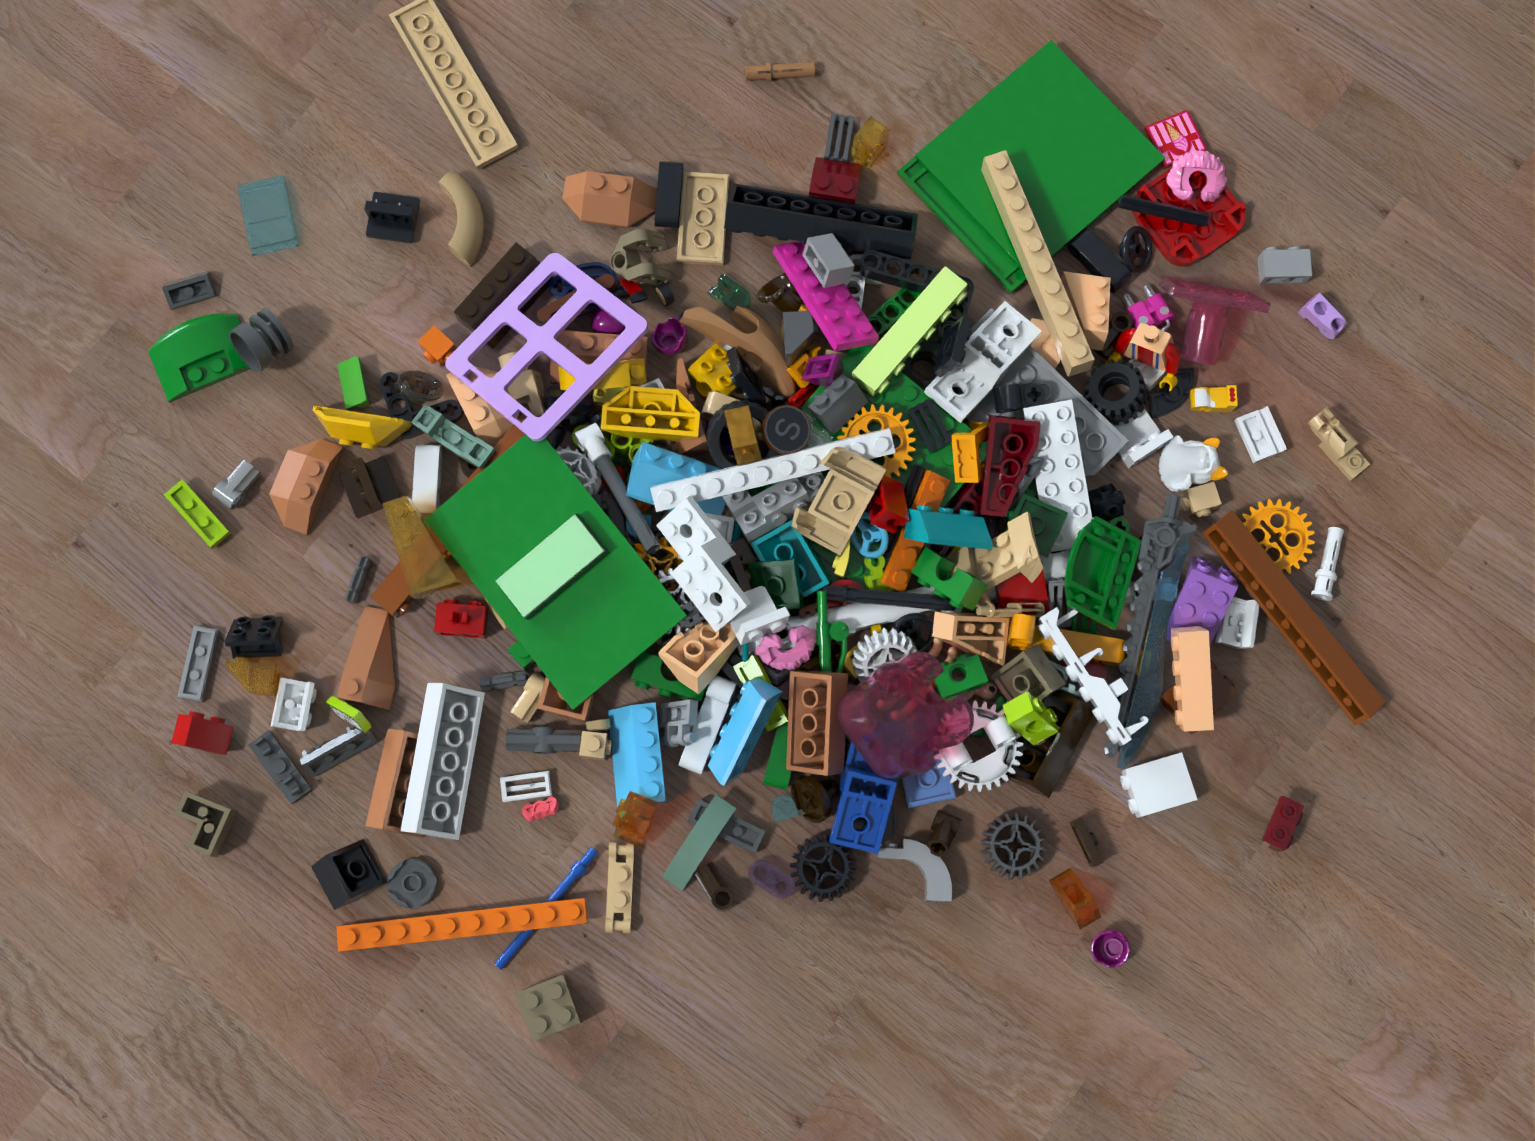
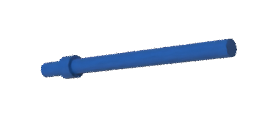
[494,847,598,970]

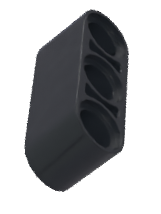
[655,161,683,228]
[1068,229,1132,293]

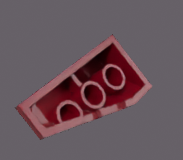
[980,415,1041,517]

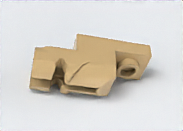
[498,352,547,417]
[1308,407,1370,481]

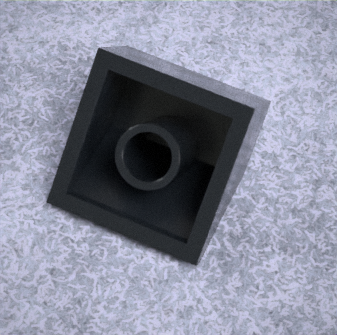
[311,839,387,910]

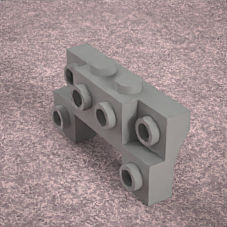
[722,472,825,542]

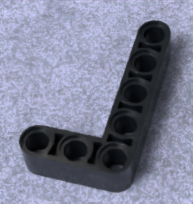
[859,250,974,344]

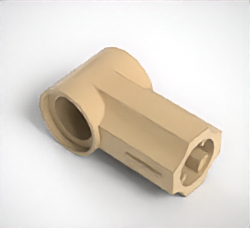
[510,671,545,724]

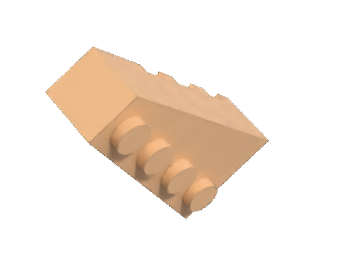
[1171,626,1214,732]

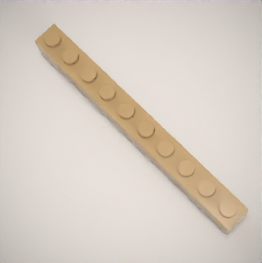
[981,150,1095,377]

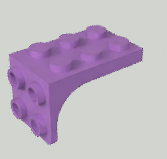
[1160,556,1238,645]

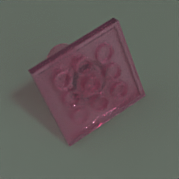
[1159,276,1270,365]

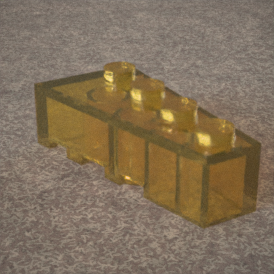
[383,496,463,600]

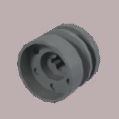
[229,308,294,373]

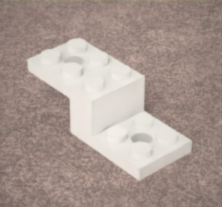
[924,301,1042,423]
[656,496,751,632]

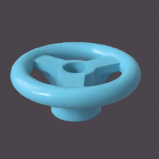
[850,512,889,559]

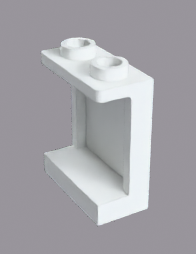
[1120,752,1198,818]

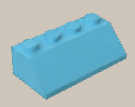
[626,442,725,516]
[708,677,783,786]
[608,702,667,808]

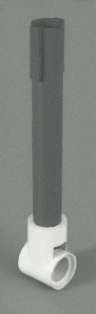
[574,423,660,554]

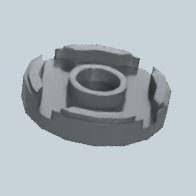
[387,859,438,909]

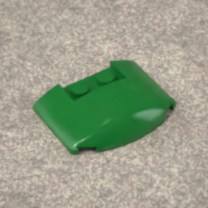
[148,313,251,403]
[1064,516,1142,630]

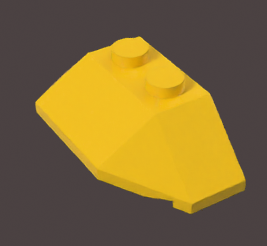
[601,386,700,441]
[313,405,412,450]

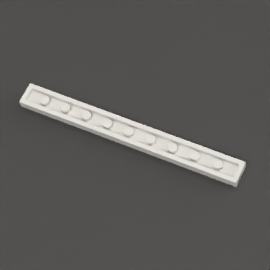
[650,428,895,512]

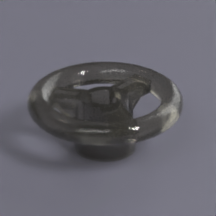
[397,371,444,404]

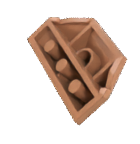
[562,171,657,228]
[269,439,344,536]

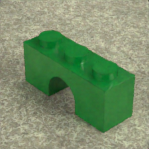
[911,547,988,610]
[631,652,708,704]

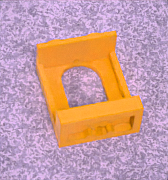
[951,422,988,483]

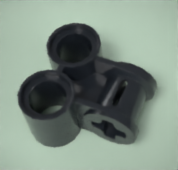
[993,383,1045,413]

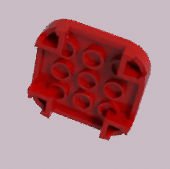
[1132,167,1246,267]

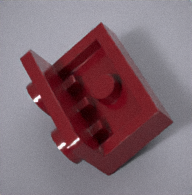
[1262,796,1304,852]

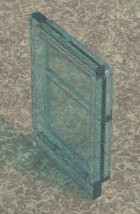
[237,175,299,256]

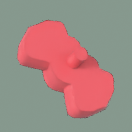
[522,796,559,822]

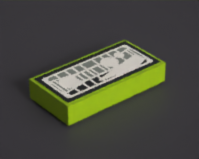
[326,696,372,733]

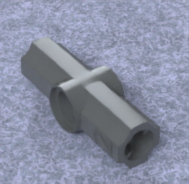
[506,727,582,754]

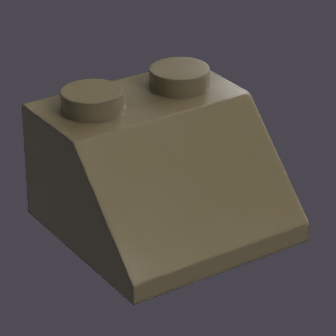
[991,644,1066,702]

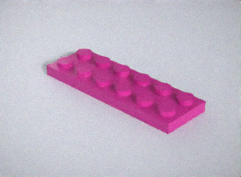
[772,241,879,352]

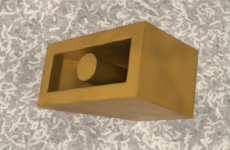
[724,405,762,466]

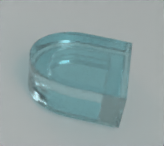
[771,795,799,823]

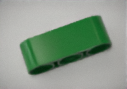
[867,288,920,342]
[763,722,791,790]

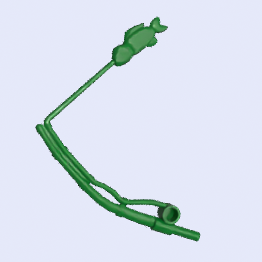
[816,590,1007,783]

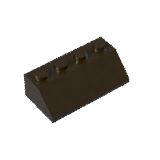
[454,242,553,349]
[1004,692,1093,798]

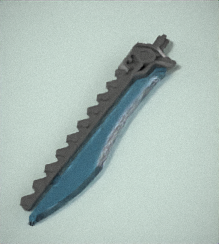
[1103,494,1197,769]

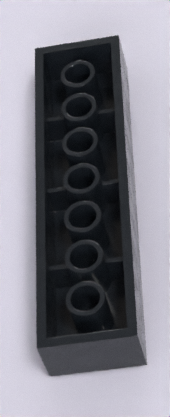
[724,183,918,260]

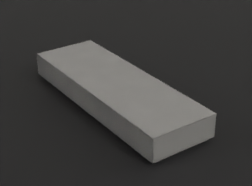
[177,626,220,702]

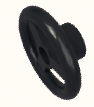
[1119,226,1152,273]
[890,613,934,656]

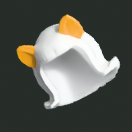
[1158,435,1228,492]

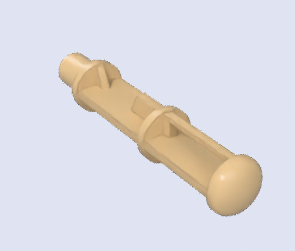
[976,602,1045,618]

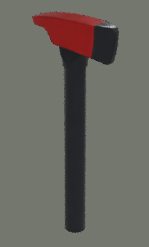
[543,275,647,326]

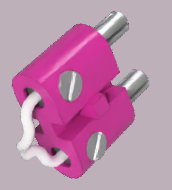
[1122,284,1175,332]

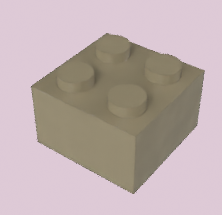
[515,974,582,1042]

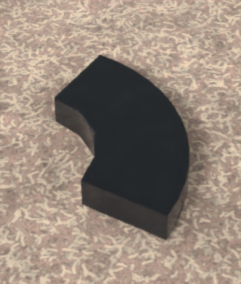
[1148,368,1194,419]

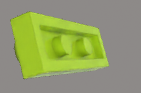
[164,479,231,549]
[733,654,788,732]

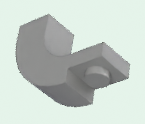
[876,839,952,902]

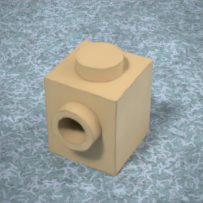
[1181,482,1222,518]
[579,731,612,761]

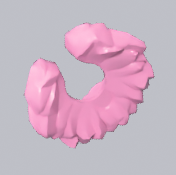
[1167,150,1228,202]
[755,625,816,671]

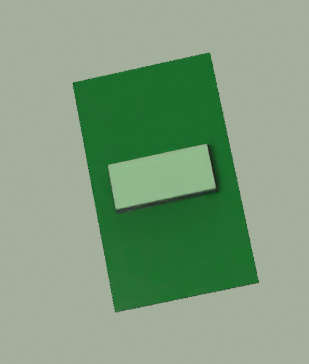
[425,435,687,710]

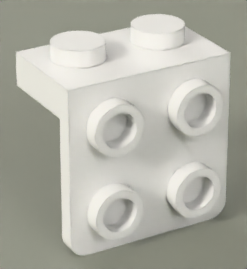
[729,586,790,645]

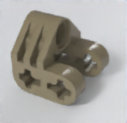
[610,229,672,286]

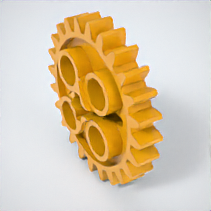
[837,405,916,478]
[1241,499,1315,574]

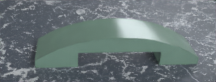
[411,404,496,469]
[662,794,737,891]

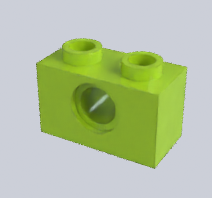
[1002,691,1059,745]

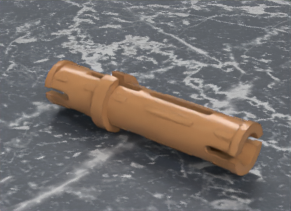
[745,62,815,81]

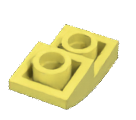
[832,538,850,578]

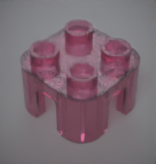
[838,652,974,780]

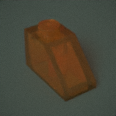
[1049,868,1101,929]

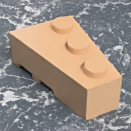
[1061,271,1110,351]
[932,612,1010,666]

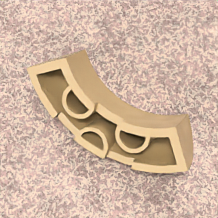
[439,170,485,267]

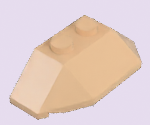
[446,366,519,448]

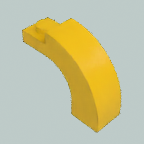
[558,358,647,390]

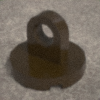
[791,776,840,823]

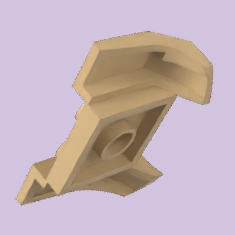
[792,447,887,555]
[948,511,1043,607]

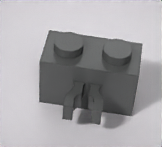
[808,374,868,435]

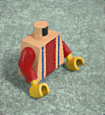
[1105,323,1181,392]

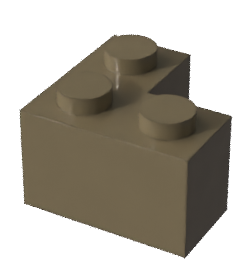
[175,791,238,858]

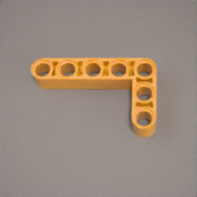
[1006,614,1126,666]

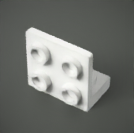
[1111,409,1173,469]

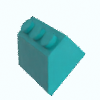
[904,505,993,550]
[750,518,832,598]

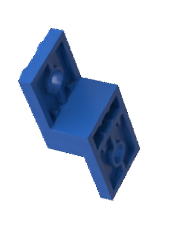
[829,715,906,854]

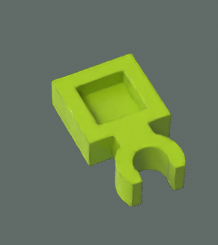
[864,556,893,591]

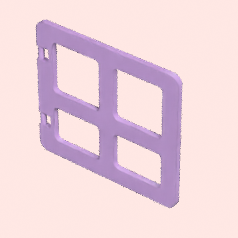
[445,253,649,442]

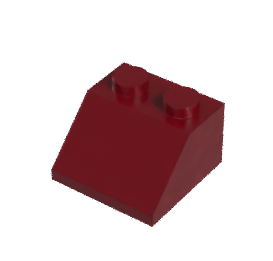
[809,157,861,203]

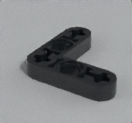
[380,372,463,439]

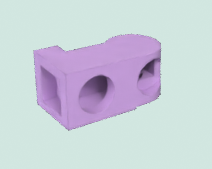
[1297,293,1347,339]

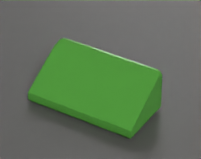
[337,356,370,410]

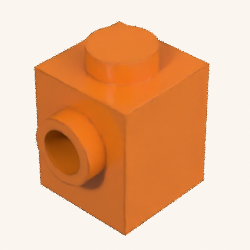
[417,325,457,367]

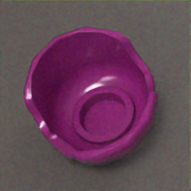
[591,308,626,335]
[652,317,688,355]
[1091,929,1131,968]

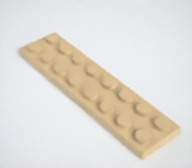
[389,0,518,170]

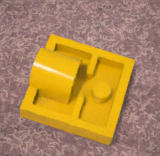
[687,343,739,398]

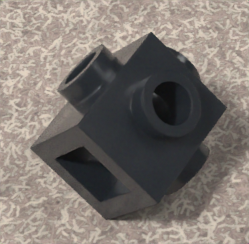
[1088,483,1126,521]

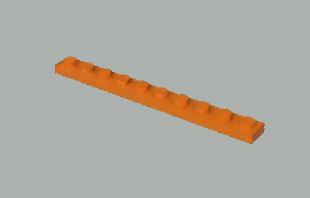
[336,898,588,952]

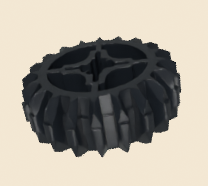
[790,834,857,902]

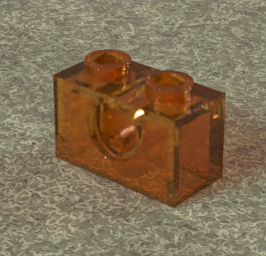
[612,791,658,847]

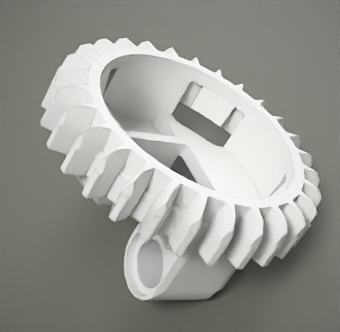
[932,701,1023,792]

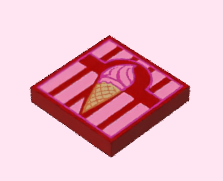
[1144,110,1207,169]

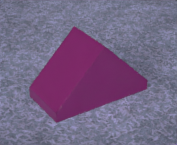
[801,354,844,386]

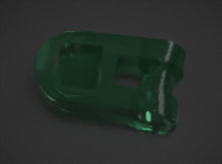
[708,274,751,311]

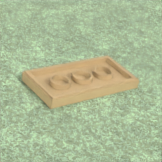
[677,172,729,266]

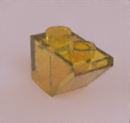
[226,657,281,696]

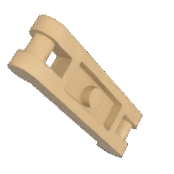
[605,842,635,934]

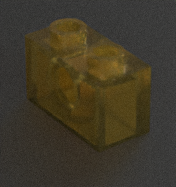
[851,116,890,168]

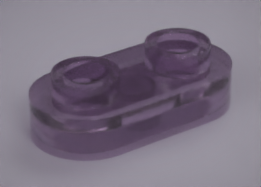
[748,860,794,899]

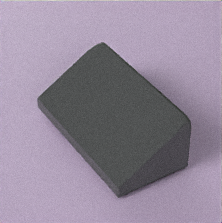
[162,271,216,310]

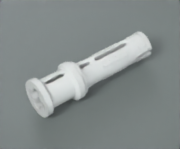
[1310,527,1344,601]

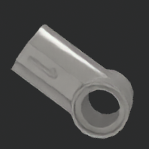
[212,460,261,510]

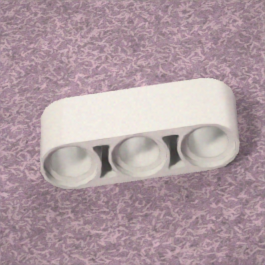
[412,444,442,513]

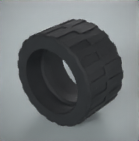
[706,400,778,469]

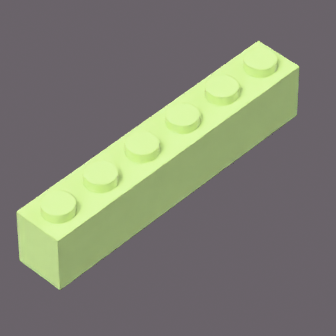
[851,266,968,397]

